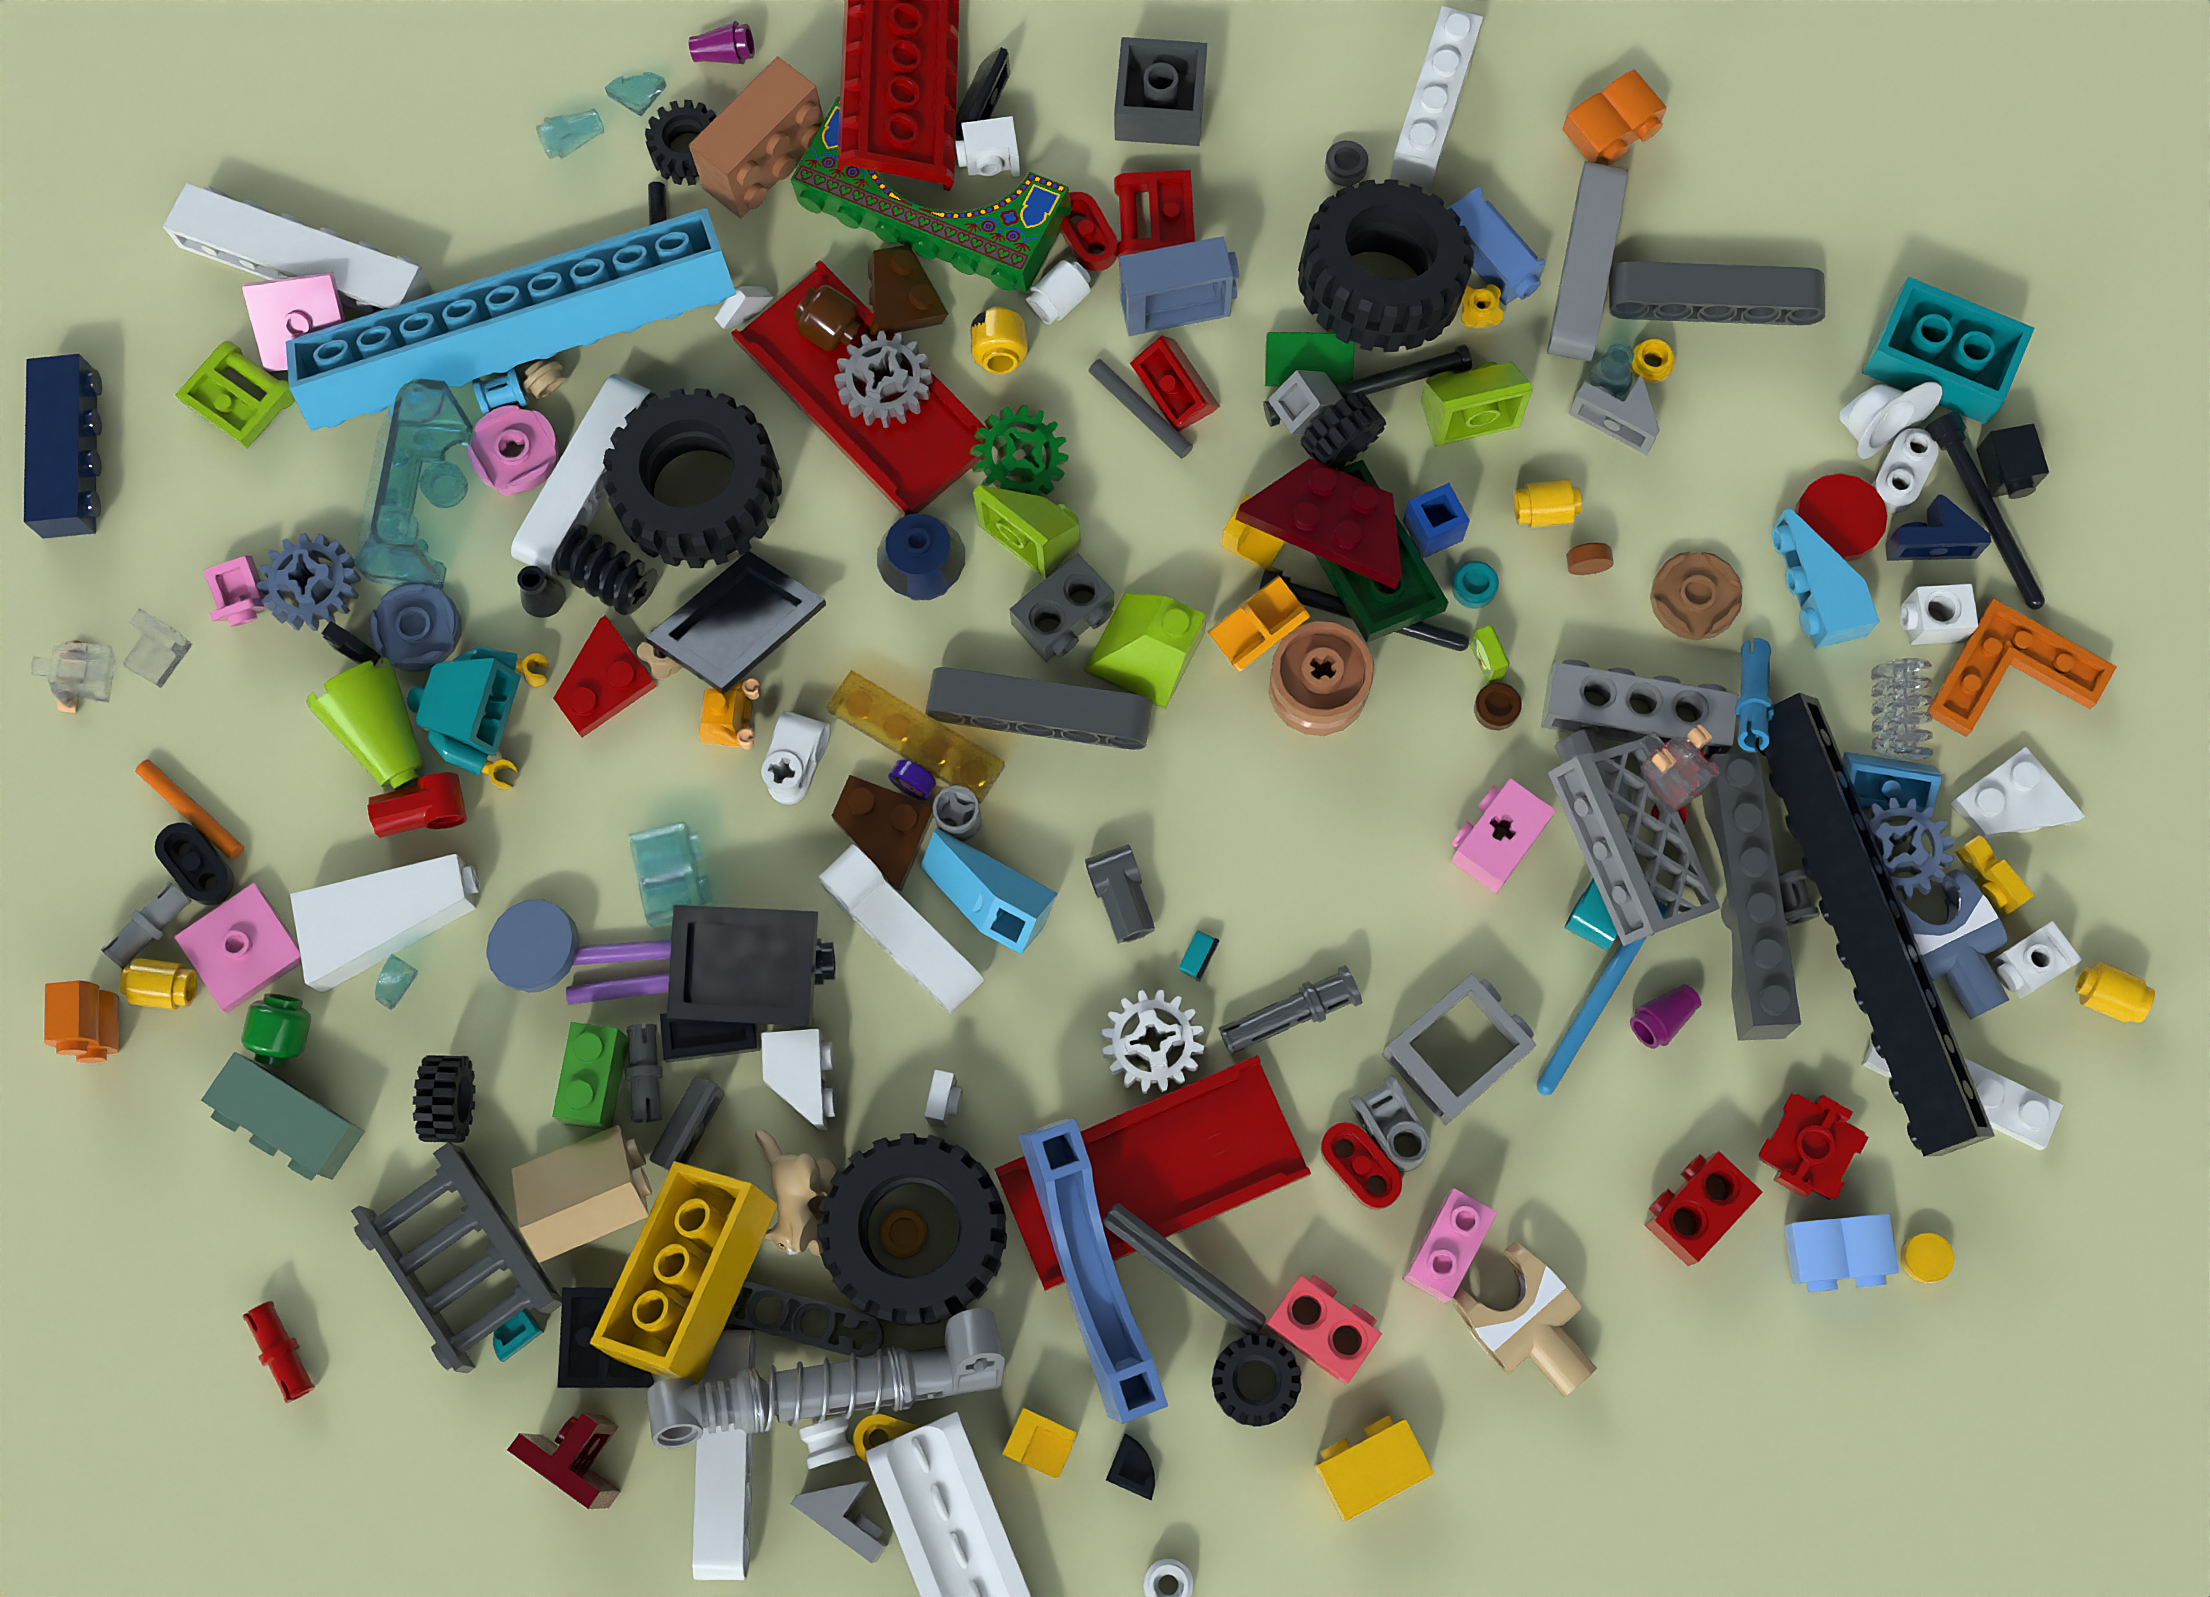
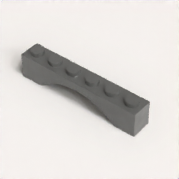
[1700,752,1801,1041]

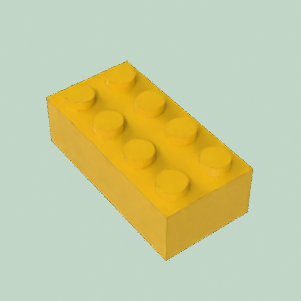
[590,1161,778,1385]

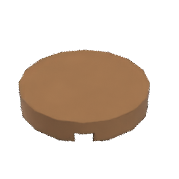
[1650,552,1742,641]

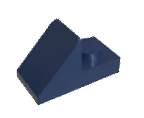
[1885,494,1991,561]

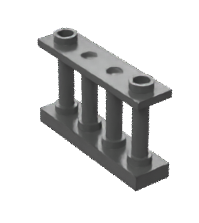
[351,1142,562,1373]

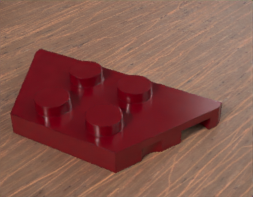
[1235,458,1401,589]

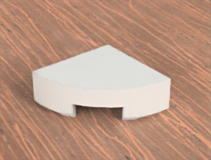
[715,286,773,329]

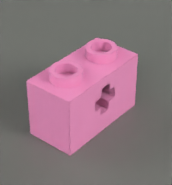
[1451,778,1556,894]
[1402,1188,1497,1303]

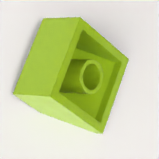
[1421,361,1533,447]

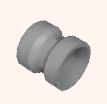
[933,785,982,841]

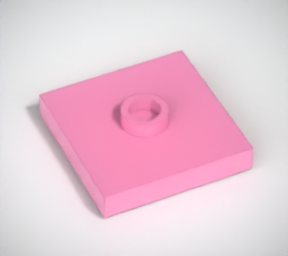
[242,272,346,372]
[174,883,302,1013]

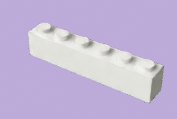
[163,183,431,315]

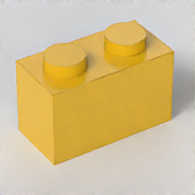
[1314,1415,1434,1521]

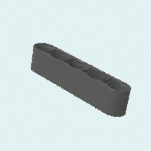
[1609,261,1825,326]
[925,667,1153,750]

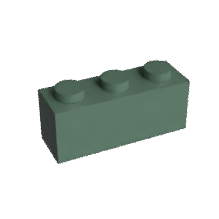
[201,1052,365,1181]

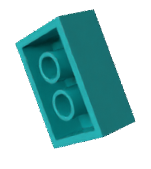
[1862,276,2035,425]

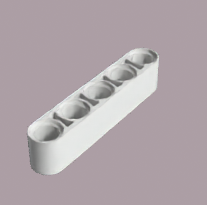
[511,374,656,577]
[693,1329,756,1580]

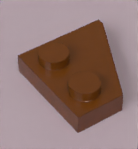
[868,244,948,338]
[832,775,934,891]

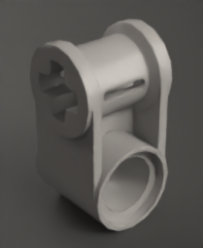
[1350,1075,1430,1172]

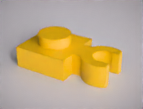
[1955,835,2035,917]

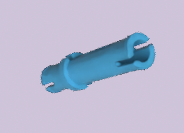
[1735,638,1774,752]

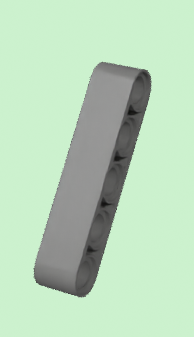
[1547,161,1628,362]

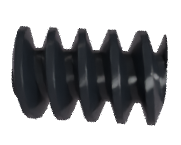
[555,523,658,615]

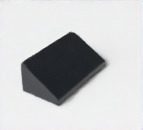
[956,47,1010,137]

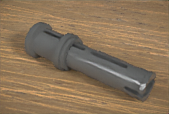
[1218,965,1363,1055]

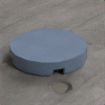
[369,583,461,672]
[486,900,579,993]

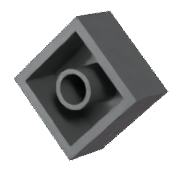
[1114,37,1207,146]

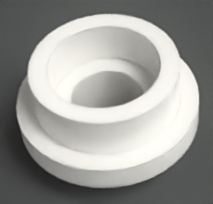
[1143,1558,1194,1597]

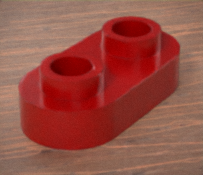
[1060,192,1118,271]
[1320,1122,1402,1210]

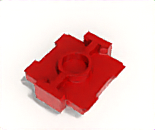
[1758,1093,1869,1200]

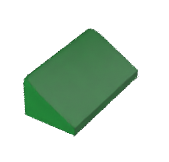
[1265,332,1355,387]

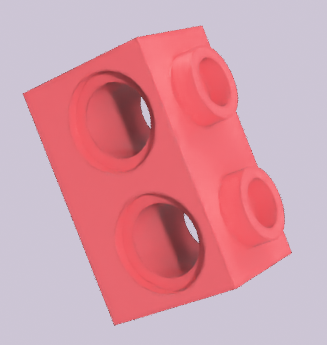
[1265,1275,1382,1385]

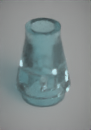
[536,109,604,159]
[1589,343,1634,397]

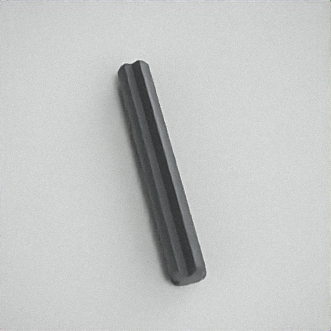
[1102,1203,1266,1336]

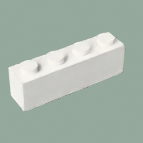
[1390,6,1483,189]

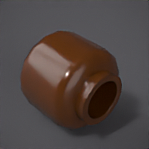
[793,285,862,352]

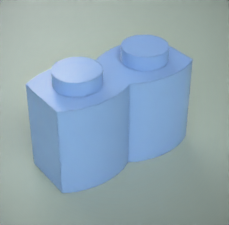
[1784,1214,1899,1292]

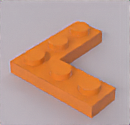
[1925,598,2117,737]

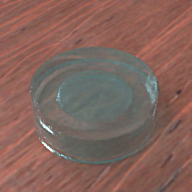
[420,461,468,508]

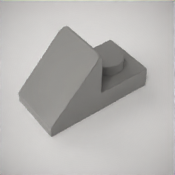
[1569,376,1660,455]
[790,1481,888,1563]

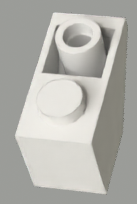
[761,1029,836,1131]

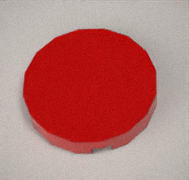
[1795,473,1888,561]

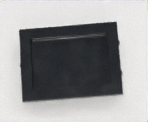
[646,551,826,694]
[667,905,818,1026]

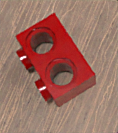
[1645,1151,1763,1266]

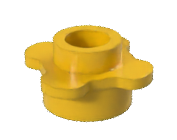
[1461,284,1504,329]

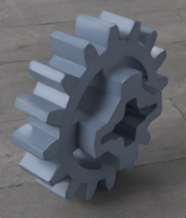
[257,533,361,631]
[1866,798,1954,901]

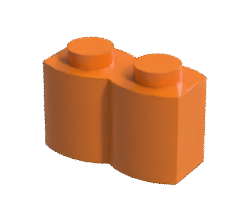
[1562,70,1667,165]
[44,980,119,1063]

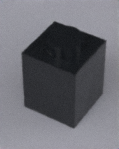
[1976,423,2049,499]

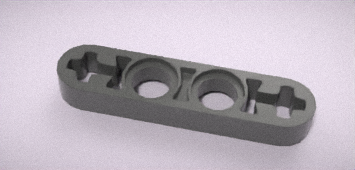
[727,1280,884,1358]

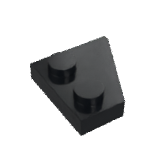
[557,1287,654,1388]

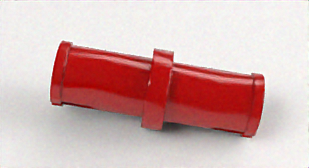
[242,1301,316,1403]

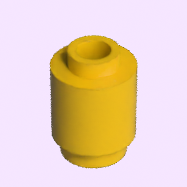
[1514,479,1582,528]
[120,958,197,1010]
[2075,961,2155,1023]

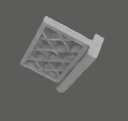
[1548,738,1720,946]

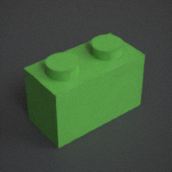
[552,1022,628,1130]

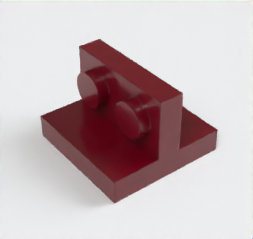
[507,1413,621,1509]

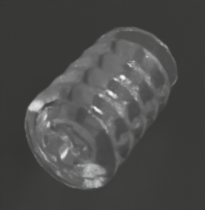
[1871,658,1933,760]

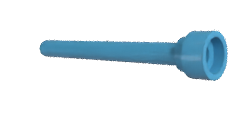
[1536,898,1667,1095]

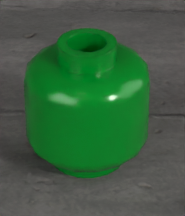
[241,993,311,1066]

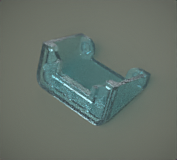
[354,379,473,589]

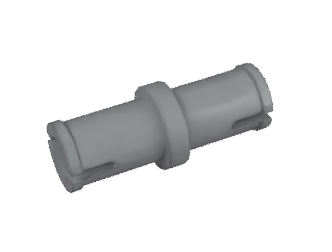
[100,881,192,969]

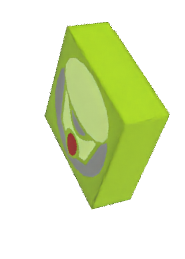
[1470,625,1510,684]

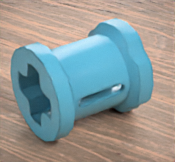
[472,367,528,415]

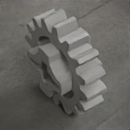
[835,331,933,428]

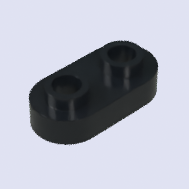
[155,823,234,905]

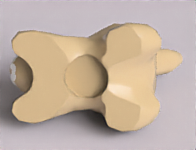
[755,1130,838,1256]

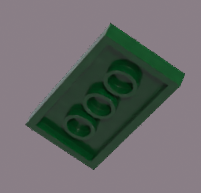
[1314,459,1449,643]

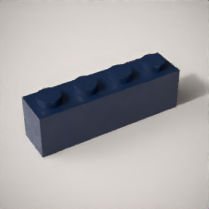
[24,354,102,539]

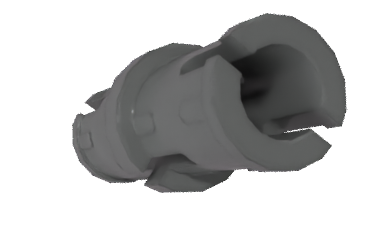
[625,1024,663,1123]

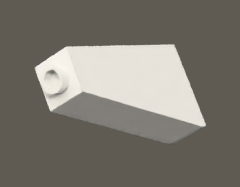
[290,854,480,992]

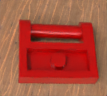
[1114,170,1195,259]

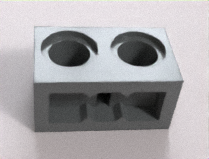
[1009,553,1114,663]

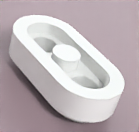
[1872,428,1939,513]

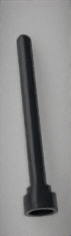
[1925,411,2045,610]
[1258,565,1469,651]

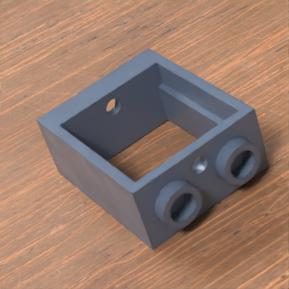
[1119,236,1239,336]

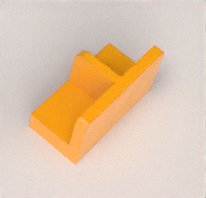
[1207,575,1311,672]

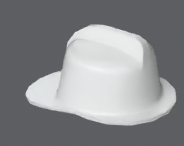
[1839,382,1942,460]

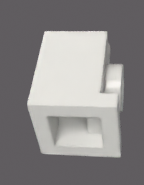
[955,116,1020,177]
[1992,921,2082,999]

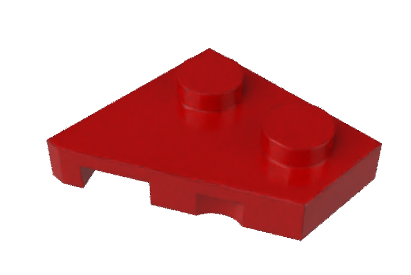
[553,615,657,738]

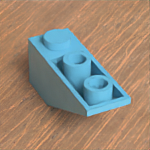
[1772,508,1880,649]
[920,828,1058,955]

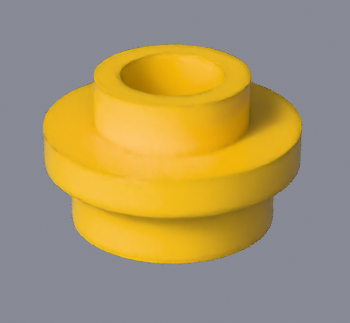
[1630,339,1675,383]

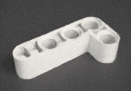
[818,844,985,1014]

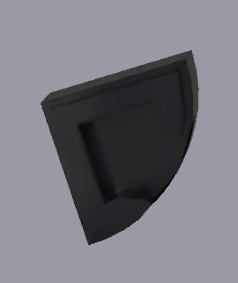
[321,621,381,666]
[1106,1434,1155,1500]

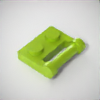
[175,341,295,449]

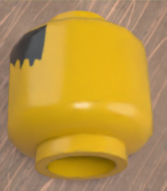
[970,306,1028,374]

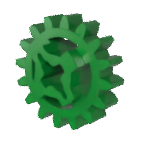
[970,405,1069,496]

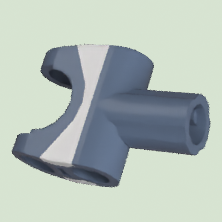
[1900,869,2010,1019]

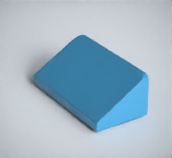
[1843,752,1943,818]

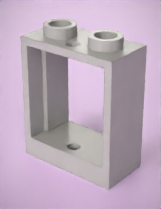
[1382,973,1536,1126]

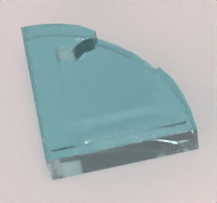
[605,72,667,117]
[375,954,418,1010]

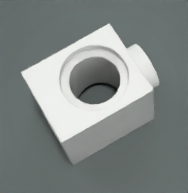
[1900,584,1979,645]

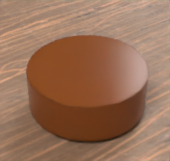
[1566,542,1614,575]

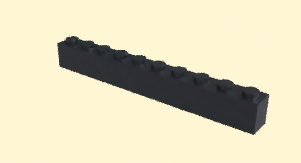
[1756,693,1995,1157]

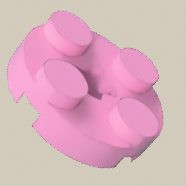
[467,405,560,496]

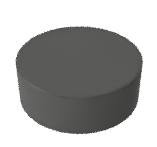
[1325,140,1368,186]

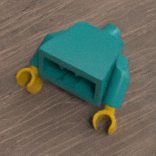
[407,646,549,790]

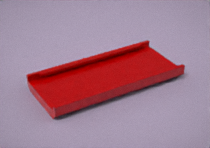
[837,0,959,191]
[731,260,994,517]
[994,1055,1311,1292]

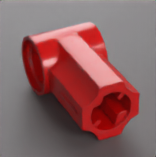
[367,772,467,838]

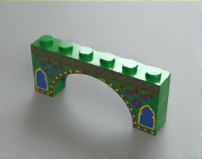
[790,96,1072,294]

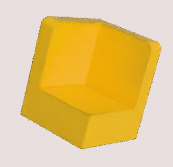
[1221,494,1286,570]
[1002,1408,1078,1478]

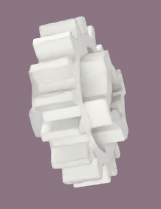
[1102,990,1204,1094]

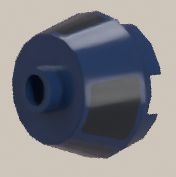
[877,514,965,600]

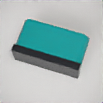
[1178,930,1220,982]

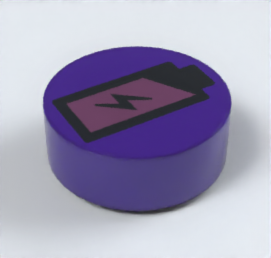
[888,760,936,800]

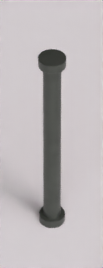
[1263,344,1472,427]

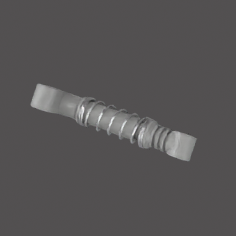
[646,1308,1005,1448]

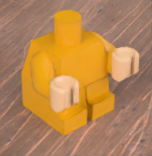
[699,677,761,750]

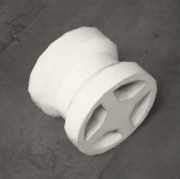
[799,1417,856,1470]

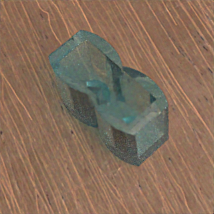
[629,821,713,929]

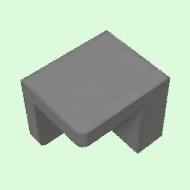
[1268,370,1345,434]

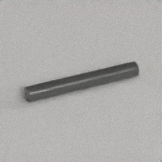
[1088,359,1193,459]

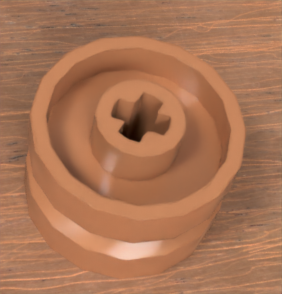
[1269,621,1373,736]

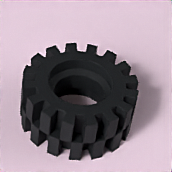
[645,100,717,186]
[1301,392,1386,469]
[413,1055,476,1143]
[1212,1335,1302,1427]

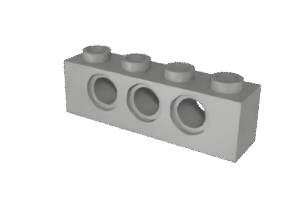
[1541,660,1739,757]

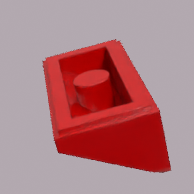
[1130,335,1220,432]

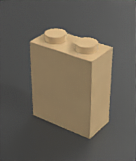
[511,1124,652,1263]

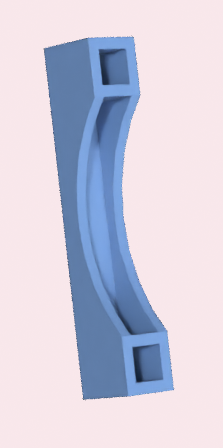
[1018,1119,1168,1424]

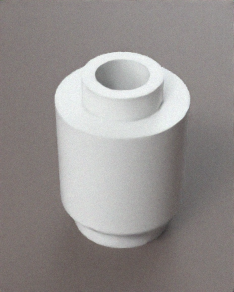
[1026,260,1091,325]

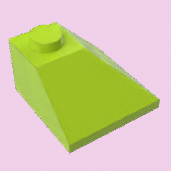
[973,485,1081,579]
[1084,593,1206,710]

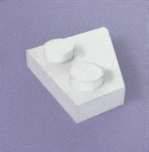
[1950,747,2085,839]

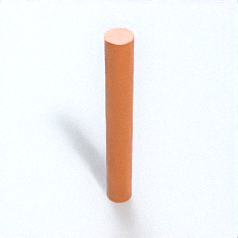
[135,759,244,860]

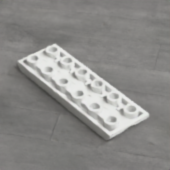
[865,1411,1032,1597]

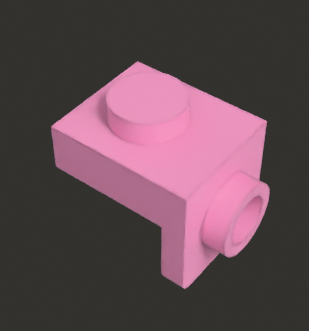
[203,556,266,627]

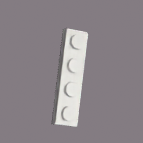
[1862,1042,2064,1150]

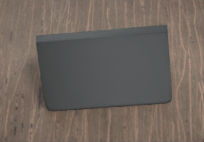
[649,1077,725,1171]

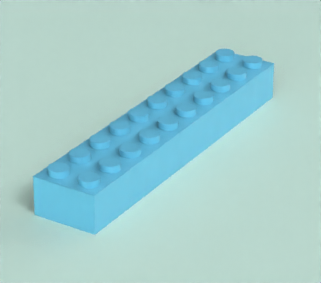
[285,208,736,431]

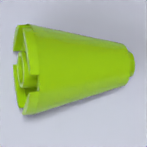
[306,657,423,790]

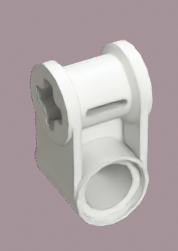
[761,711,830,805]

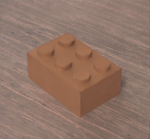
[689,56,824,219]

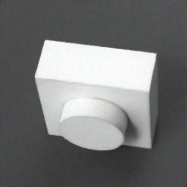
[924,1070,963,1127]

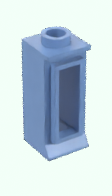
[1447,186,1545,306]

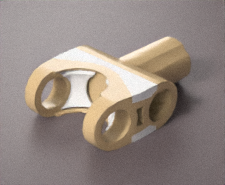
[1452,1242,1597,1397]

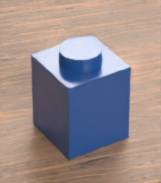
[1403,483,1470,559]

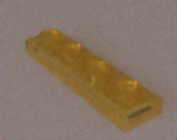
[826,670,1005,804]

